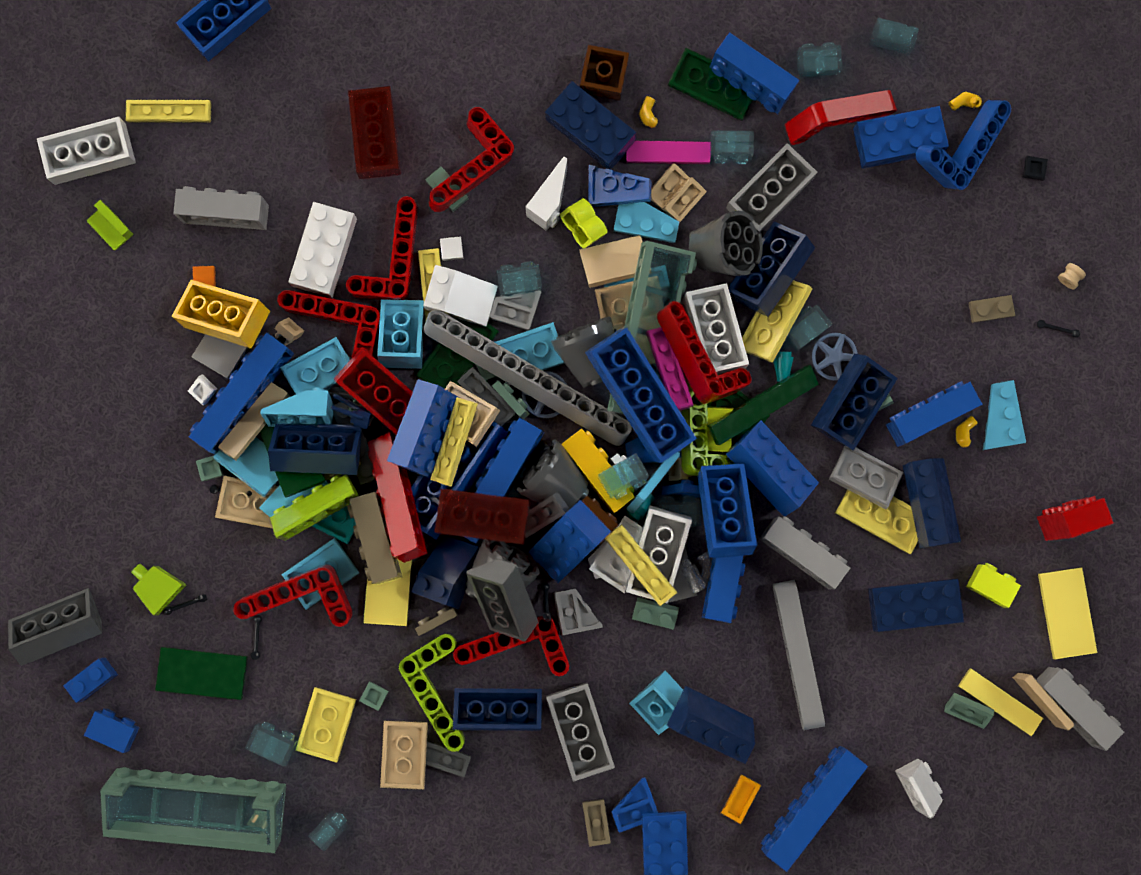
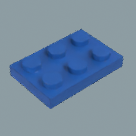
[642,811,688,875]

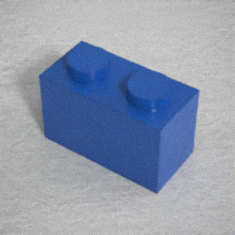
[63,658,118,703]
[84,708,140,753]

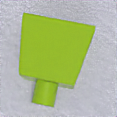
[131,564,186,616]

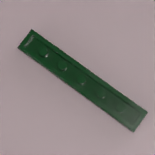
[708,365,818,445]

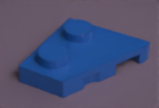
[662,480,700,498]
[611,777,658,833]

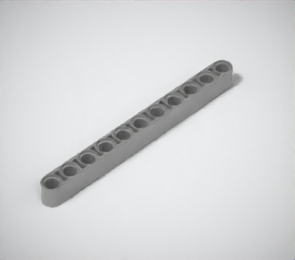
[423,310,632,446]

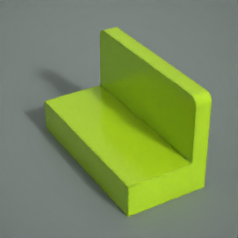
[87,200,134,250]

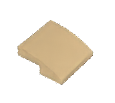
[651,163,707,223]

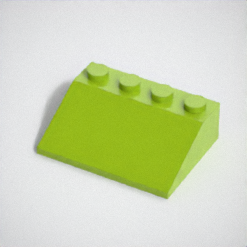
[270,474,359,541]

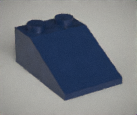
[412,535,480,609]

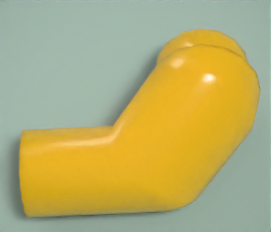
[949,92,982,111]
[639,96,658,128]
[956,416,978,448]

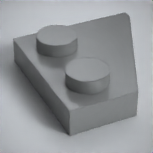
[489,290,542,331]
[553,589,603,635]

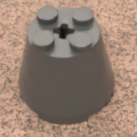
[689,211,763,276]
[551,316,615,387]
[514,439,589,509]
[465,534,540,598]

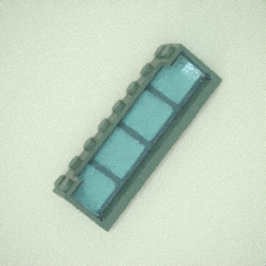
[607,241,697,415]
[101,767,286,853]

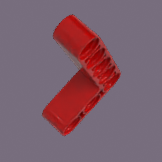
[784,90,897,145]
[429,107,514,212]
[346,196,418,300]
[277,290,380,358]
[657,301,751,404]
[233,564,353,627]
[453,616,569,676]

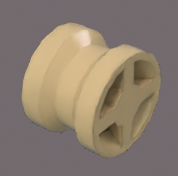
[1058,263,1086,289]

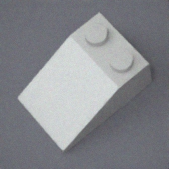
[526,156,567,231]
[423,265,498,327]
[895,759,943,818]

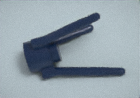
[318,394,371,432]

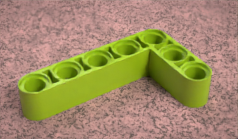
[681,374,734,476]
[399,634,465,752]

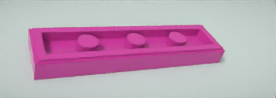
[626,141,710,164]
[646,327,694,411]

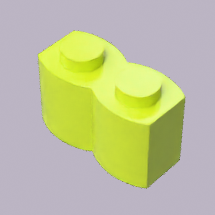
[560,198,608,249]

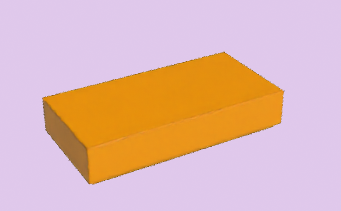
[721,774,761,824]

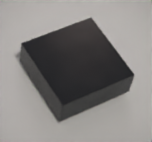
[1023,156,1048,181]

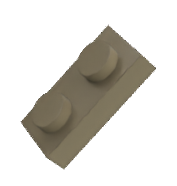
[969,295,1015,323]
[415,606,458,636]
[582,798,611,847]

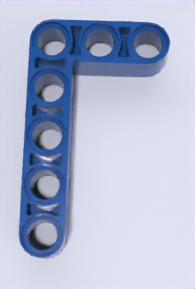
[916,100,1011,190]

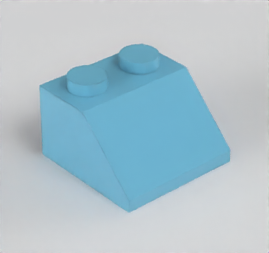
[629,671,683,735]

